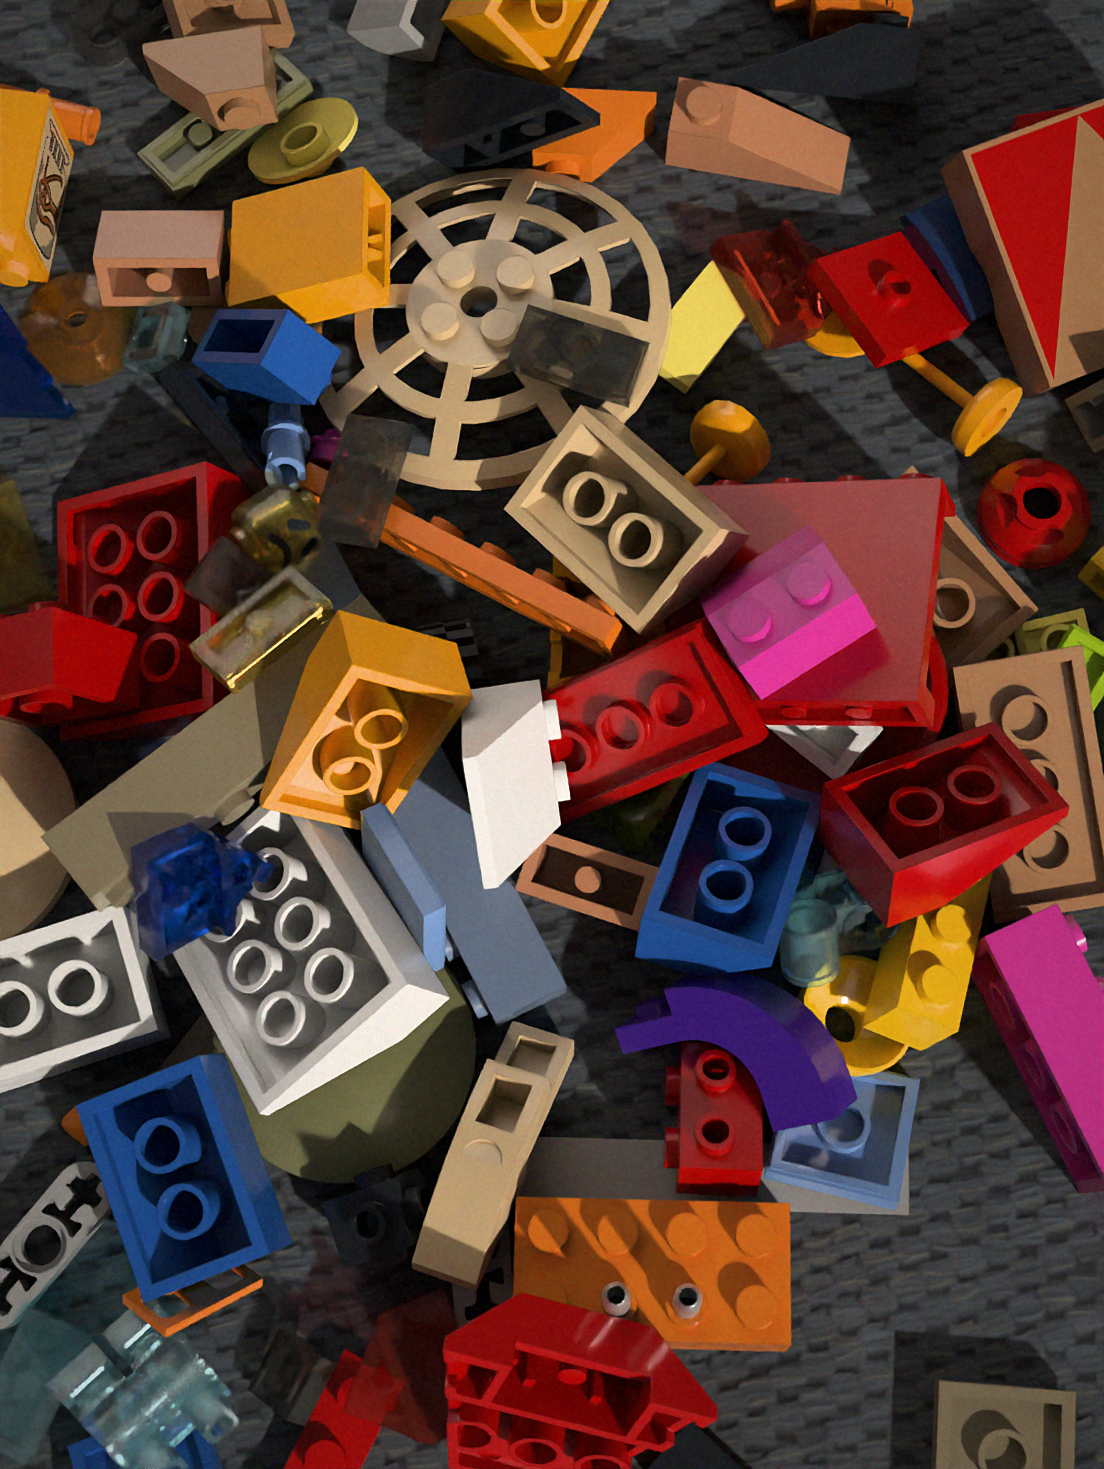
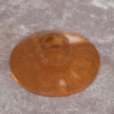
[21,272,142,386]

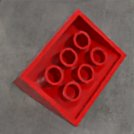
[57,461,258,743]

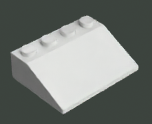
[148,806,450,1116]

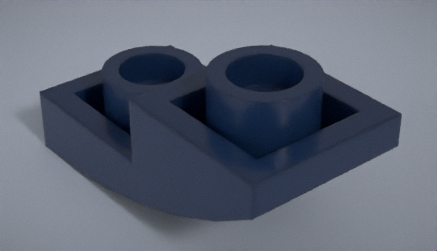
[899,193,995,322]

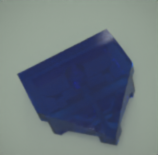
[130,822,276,962]

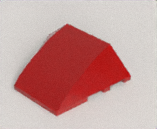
[443,1292,718,1469]

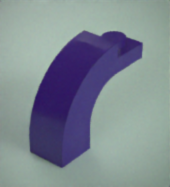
[615,972,858,1132]

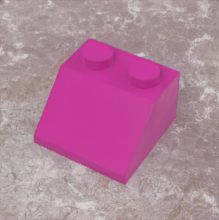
[697,524,877,700]

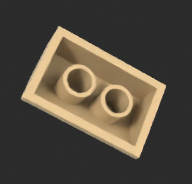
[504,405,750,635]

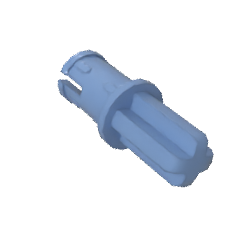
[261,403,311,492]

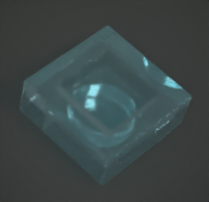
[121,301,191,374]

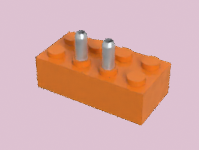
[513,1196,791,1352]

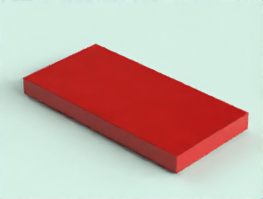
[541,616,770,825]

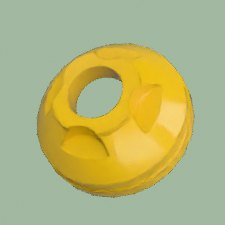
[798,955,909,1077]

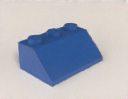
[634,762,822,977]
[75,1053,293,1303]

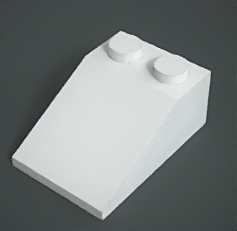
[462,679,571,889]

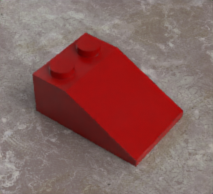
[817,721,1070,928]

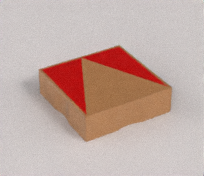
[940,98,1104,399]

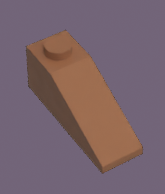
[665,77,851,195]

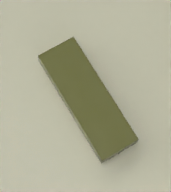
[137,47,315,201]

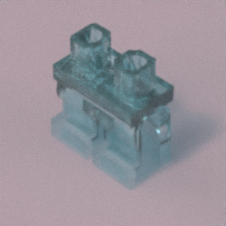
[45,1299,239,1469]

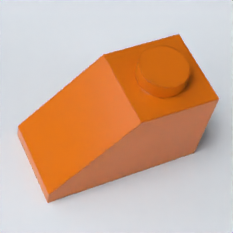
[532,88,657,182]

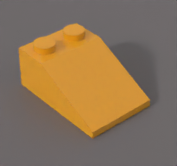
[259,610,473,830]

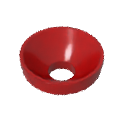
[976,459,1091,569]

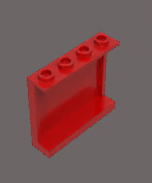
[667,473,956,727]

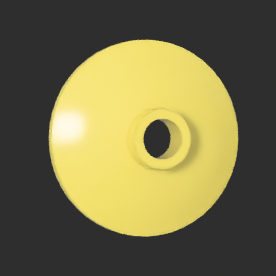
[248,97,358,184]

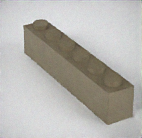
[41,594,387,912]

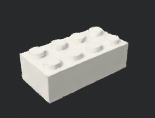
[0,905,171,1093]

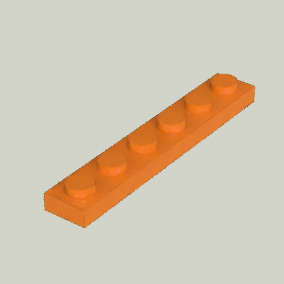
[299,462,633,660]

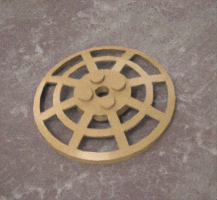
[308,168,672,491]

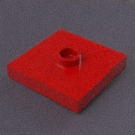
[807,231,970,368]

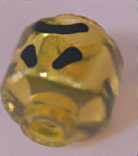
[226,482,326,578]

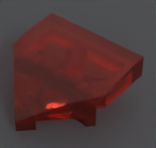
[709,218,842,350]
[343,1286,459,1445]

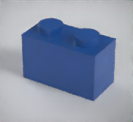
[191,309,341,405]

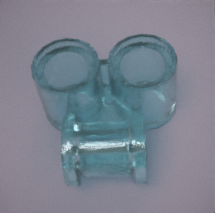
[778,864,900,988]

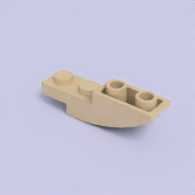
[412,1021,574,1291]

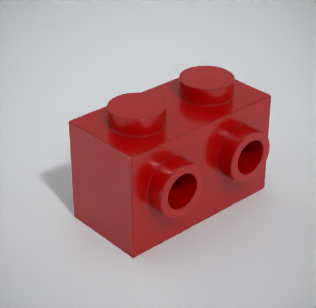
[663,1042,763,1197]

